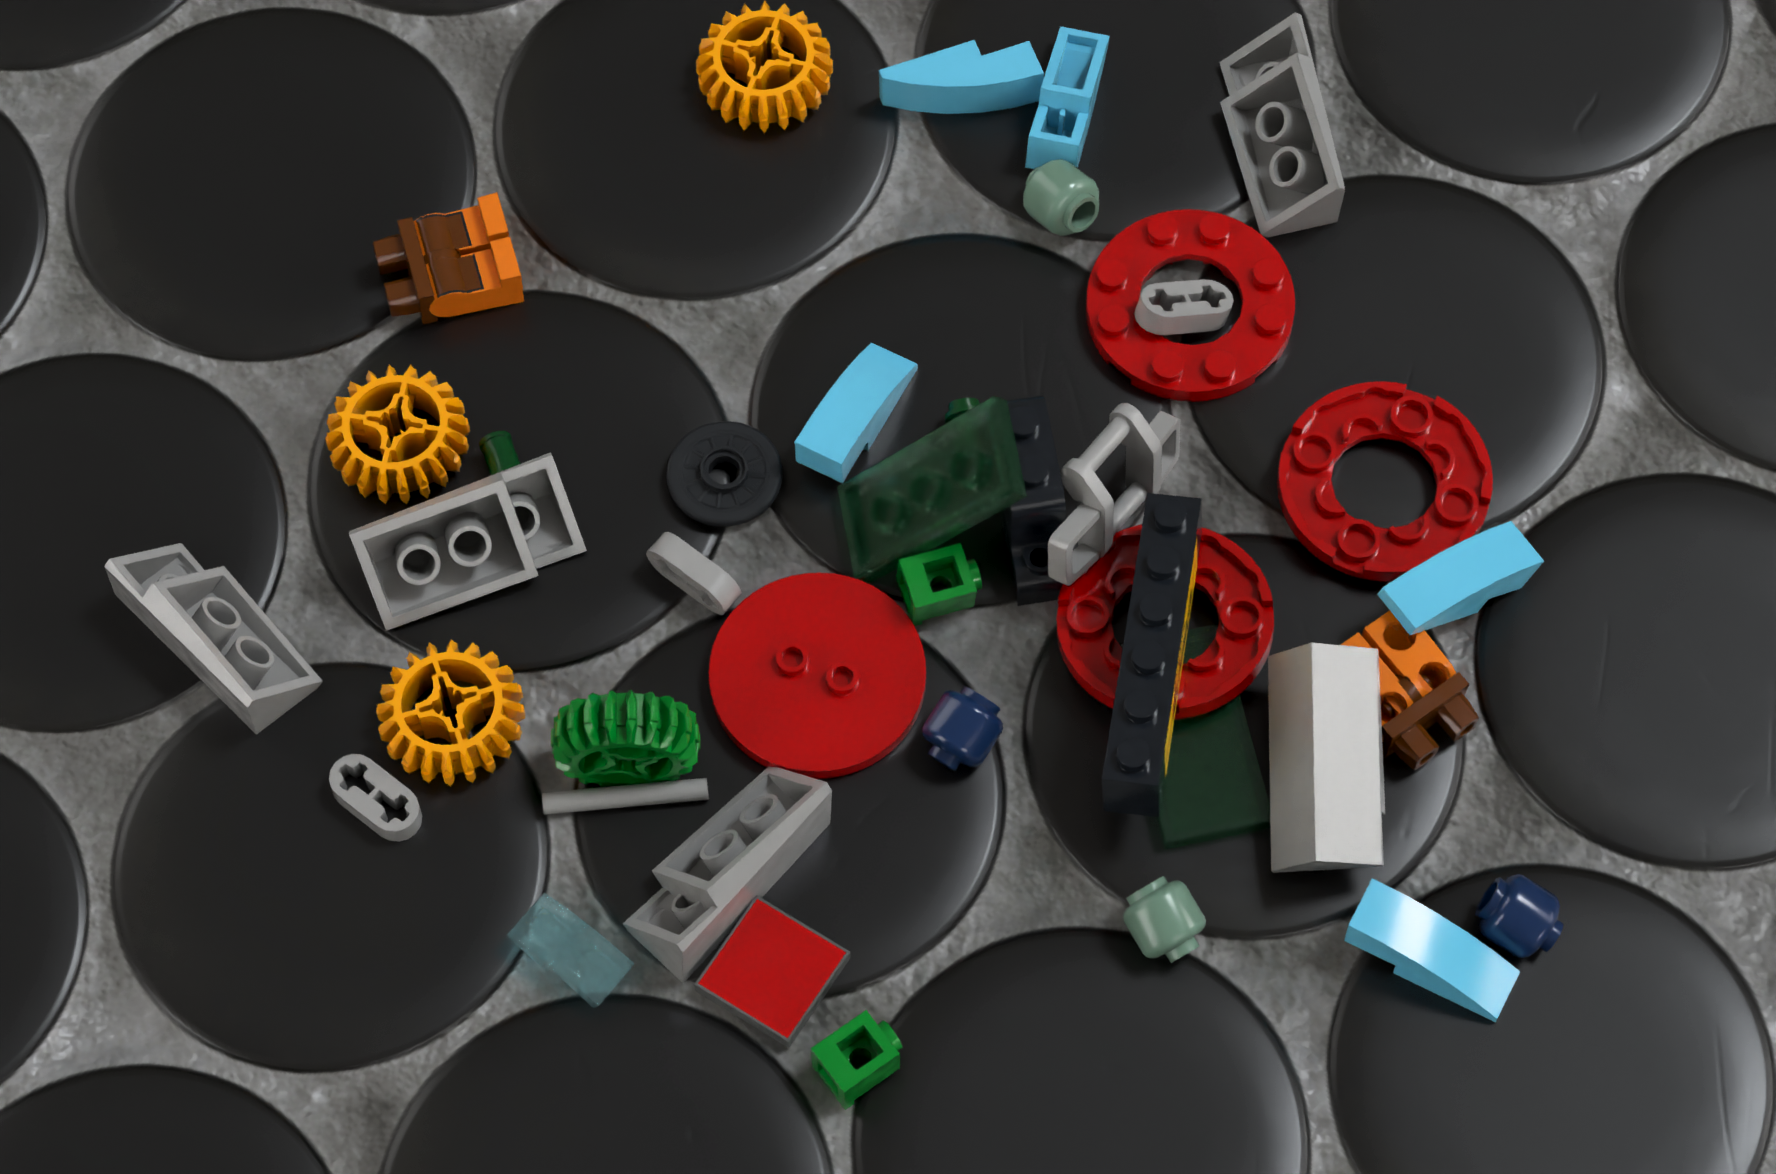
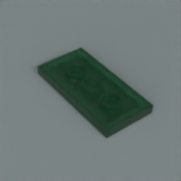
[837,395,1027,584]
[1119,624,1271,849]

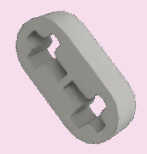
[1134,279,1234,335]
[646,532,742,615]
[329,754,423,842]

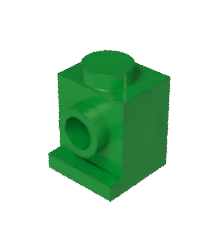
[896,543,982,626]
[810,1010,903,1110]

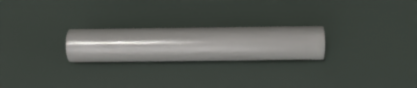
[542,778,709,815]

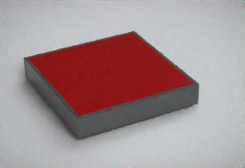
[694,895,851,1048]

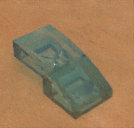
[506,893,634,1008]

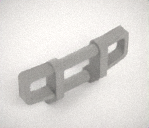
[1048,403,1181,586]

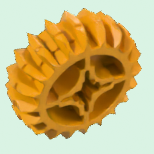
[696,0,833,134]
[325,364,470,504]
[376,639,526,787]

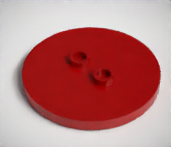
[709,572,926,779]

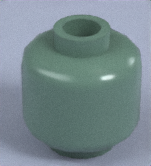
[1023,159,1099,236]
[1123,876,1206,963]

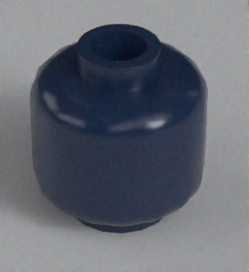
[922,686,1003,771]
[1475,874,1564,958]

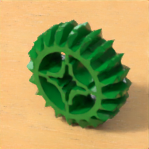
[551,690,700,787]

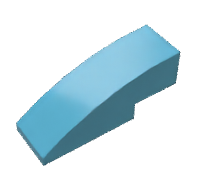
[1025,26,1110,169]
[879,40,1044,114]
[794,343,918,484]
[1377,521,1544,635]
[1344,878,1520,1023]

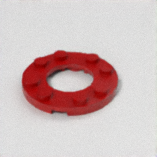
[1086,209,1295,402]
[1277,381,1493,582]
[1056,524,1274,720]

